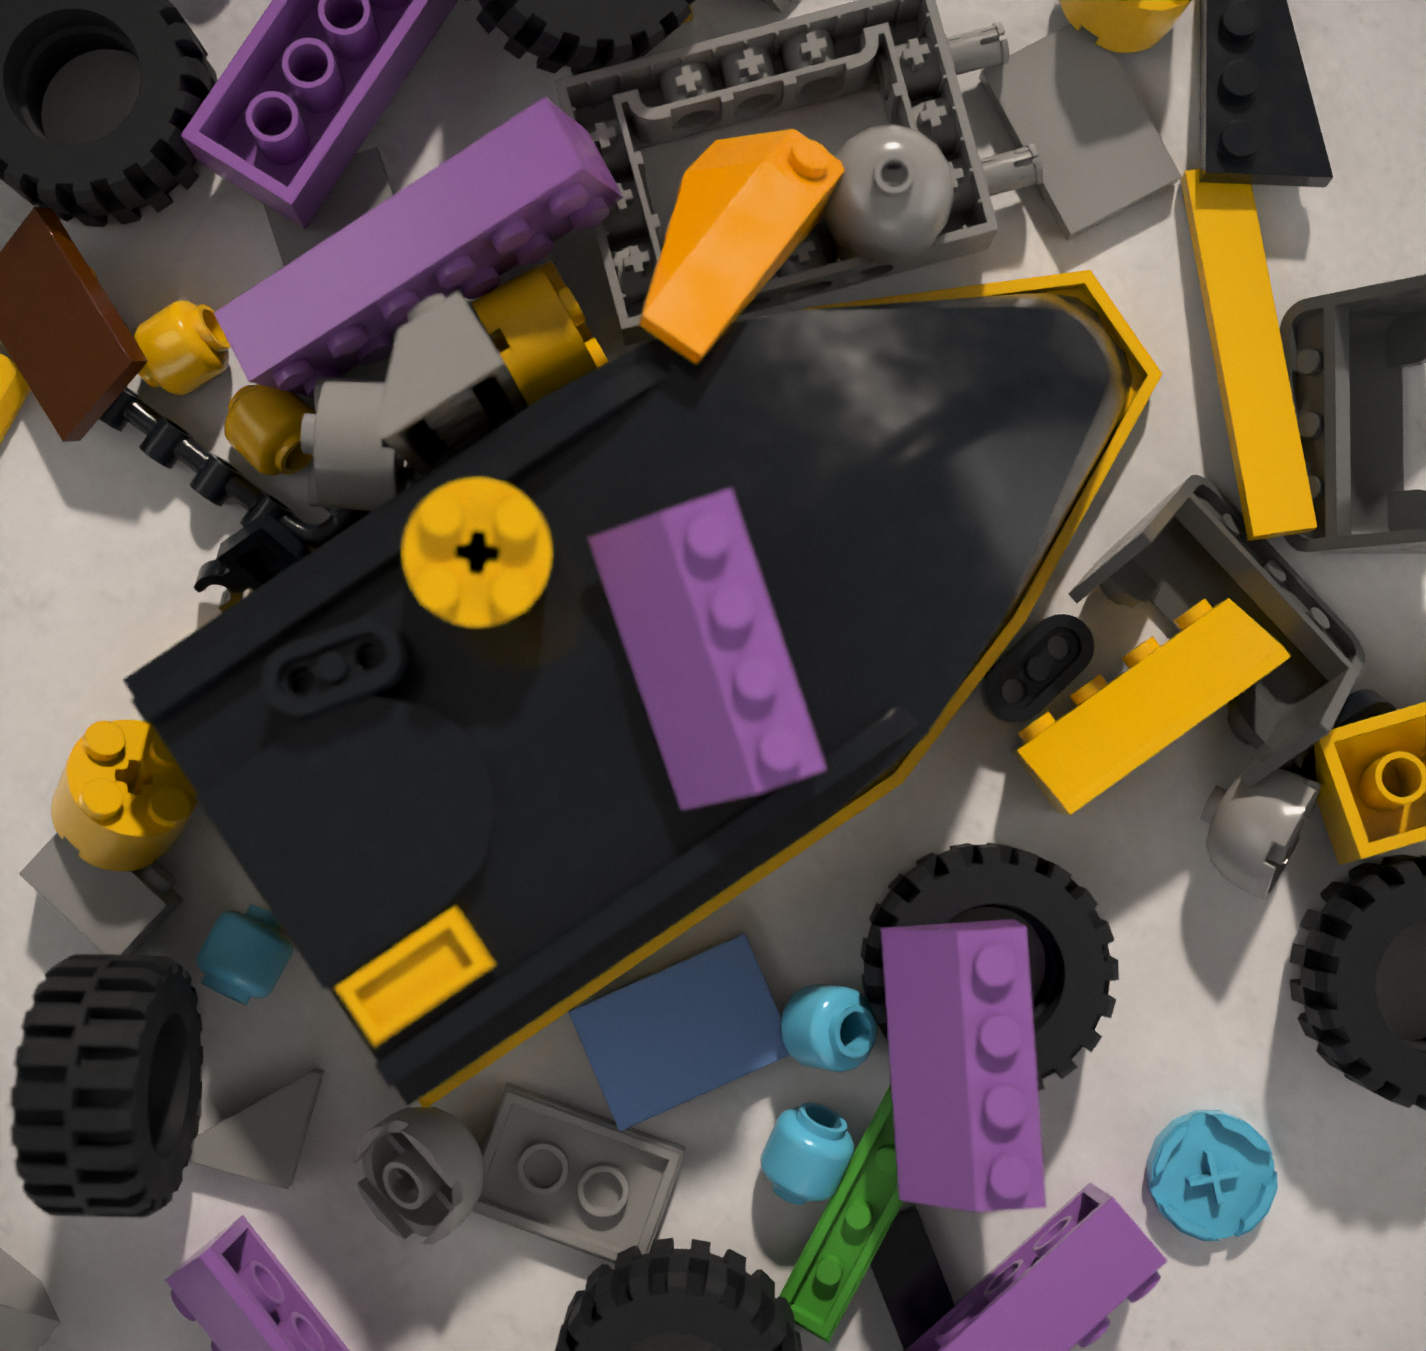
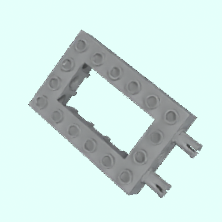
[555,0,1043,346]

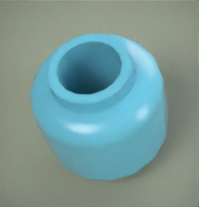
[196,904,294,1005]
[781,983,877,1072]
[760,1102,855,1205]

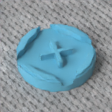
[1146,1110,1278,1241]

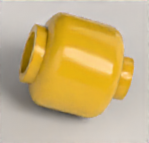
[134,300,231,396]
[224,384,316,476]

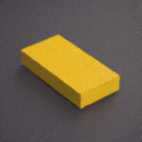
[334,905,496,1047]

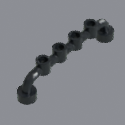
[99,321,373,550]

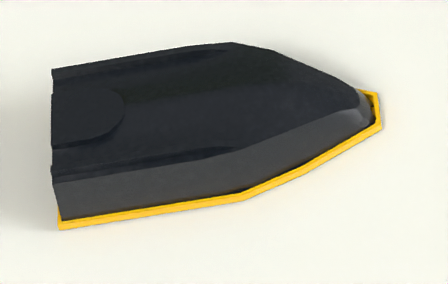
[123,270,1162,1107]

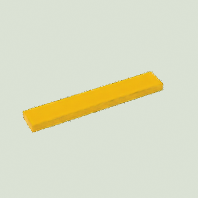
[1180,168,1317,541]

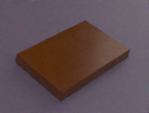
[0,207,148,442]

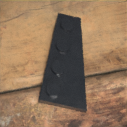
[1199,0,1333,187]

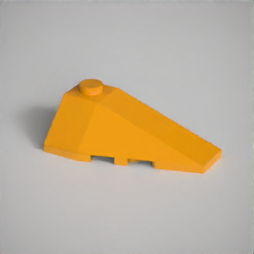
[639,129,845,364]

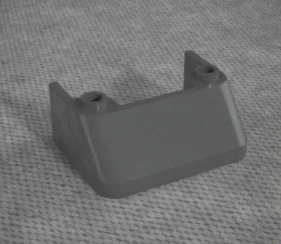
[1280,274,1426,554]
[1068,475,1365,788]

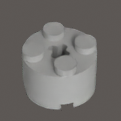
[301,377,415,511]

